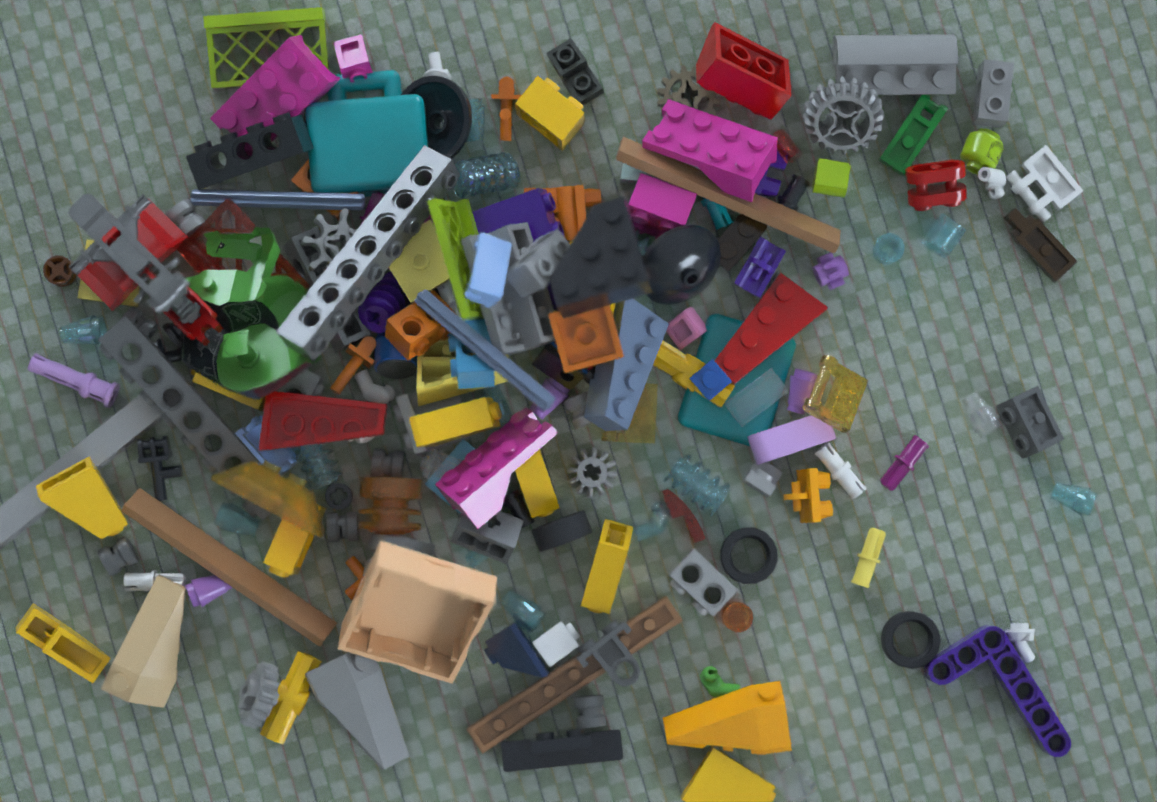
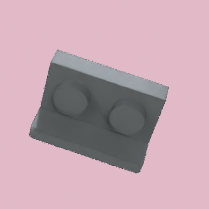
[996,386,1064,459]

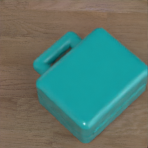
[305,70,428,198]
[678,313,796,447]

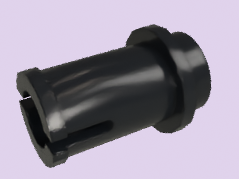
[777,174,810,211]
[502,490,535,529]

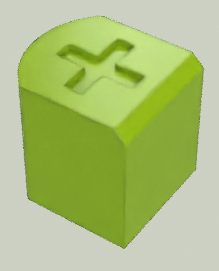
[812,158,851,198]

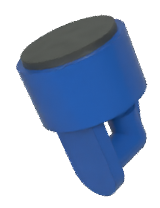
[374,332,417,379]

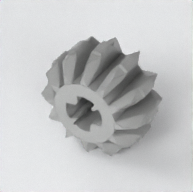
[567,447,618,498]

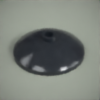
[401,76,472,159]
[643,225,721,305]

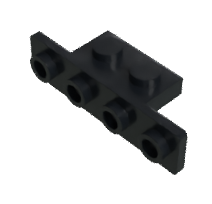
[501,728,623,772]

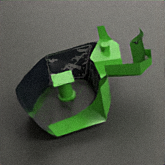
[182,227,321,399]

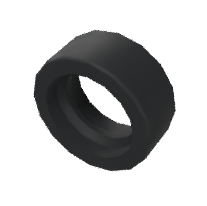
[532,510,592,552]
[720,528,778,584]
[881,611,941,669]

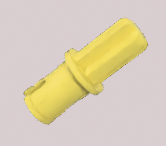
[851,528,886,588]

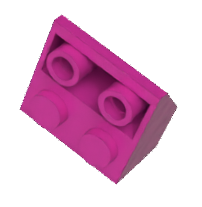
[628,173,697,239]

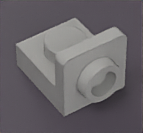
[742,461,782,497]

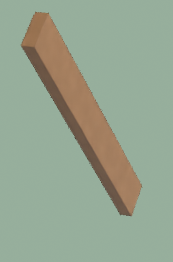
[615,137,841,253]
[121,488,337,647]
[466,596,683,754]

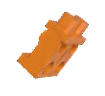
[524,185,602,242]

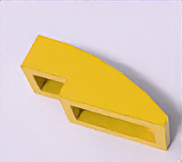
[15,603,111,683]

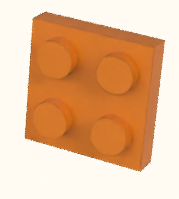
[548,305,624,373]

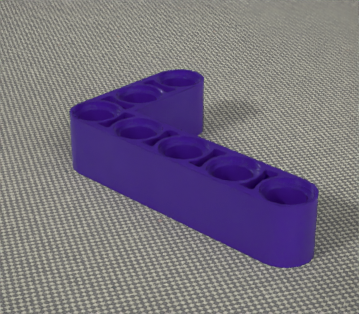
[924,625,1071,757]

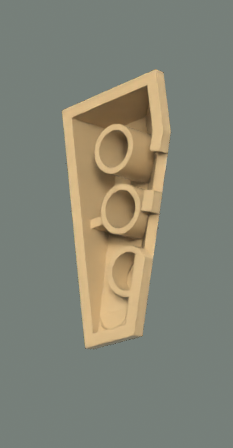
[101,575,186,708]

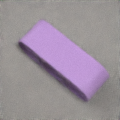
[747,410,837,465]

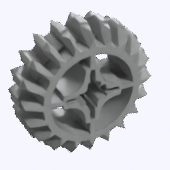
[803,76,884,156]

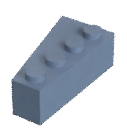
[584,298,669,431]

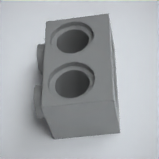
[506,229,570,298]
[668,549,738,617]

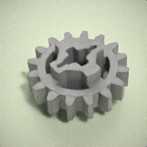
[238,661,279,729]

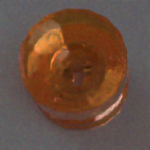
[358,477,423,535]

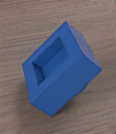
[689,359,732,401]

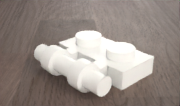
[1006,145,1083,223]

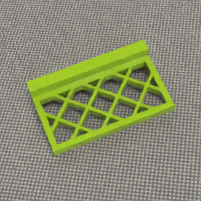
[203,7,329,89]
[427,198,484,320]

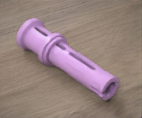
[28,353,120,408]

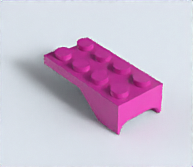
[210,35,340,156]
[642,99,778,202]
[435,407,557,529]

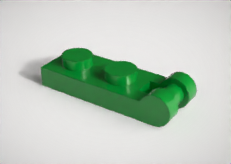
[878,94,948,176]

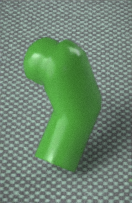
[700,666,740,697]

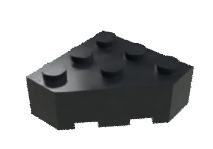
[550,196,652,319]

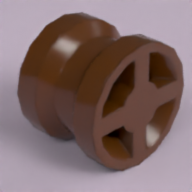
[43,255,77,287]

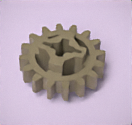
[657,65,721,116]

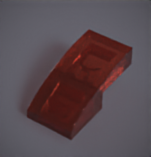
[772,129,803,164]
[661,489,706,543]

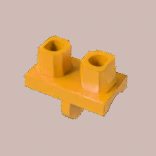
[783,468,833,523]

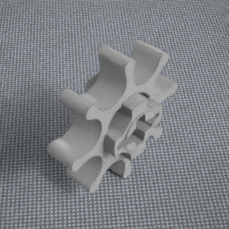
[301,209,373,272]

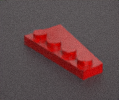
[715,273,829,385]
[258,391,388,451]

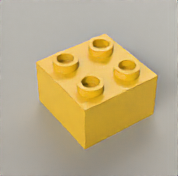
[515,76,585,151]

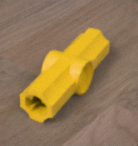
[653,340,735,408]
[260,651,322,744]

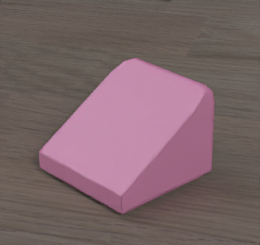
[666,307,707,351]

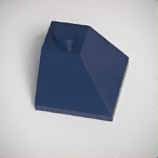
[484,621,549,678]

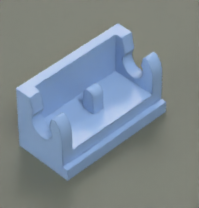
[465,232,512,308]
[235,415,301,479]

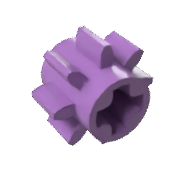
[812,252,849,290]

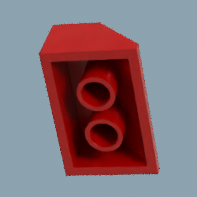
[696,22,792,120]

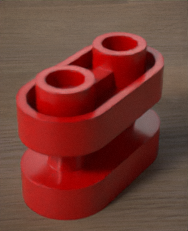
[906,160,967,211]

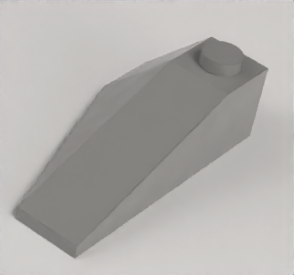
[305,652,409,770]

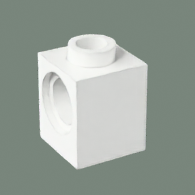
[532,620,580,667]

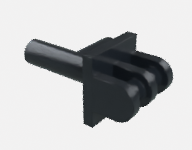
[137,435,183,501]

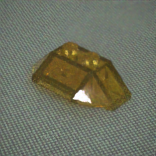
[211,460,325,538]

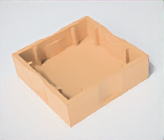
[338,540,497,684]

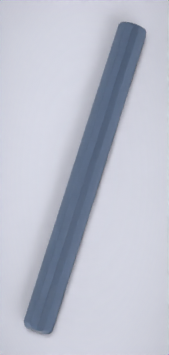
[191,189,365,211]
[415,290,555,411]

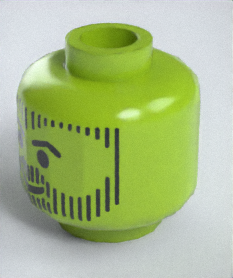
[960,128,1004,175]

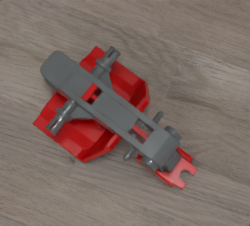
[68,194,223,346]

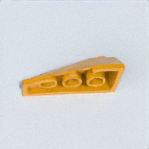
[663,681,792,755]

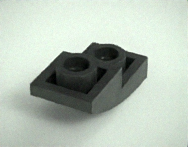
[546,38,604,105]

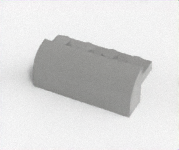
[833,34,958,95]
[461,222,555,355]

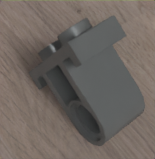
[576,619,640,686]

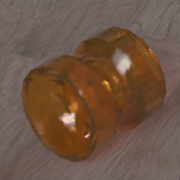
[721,602,754,633]

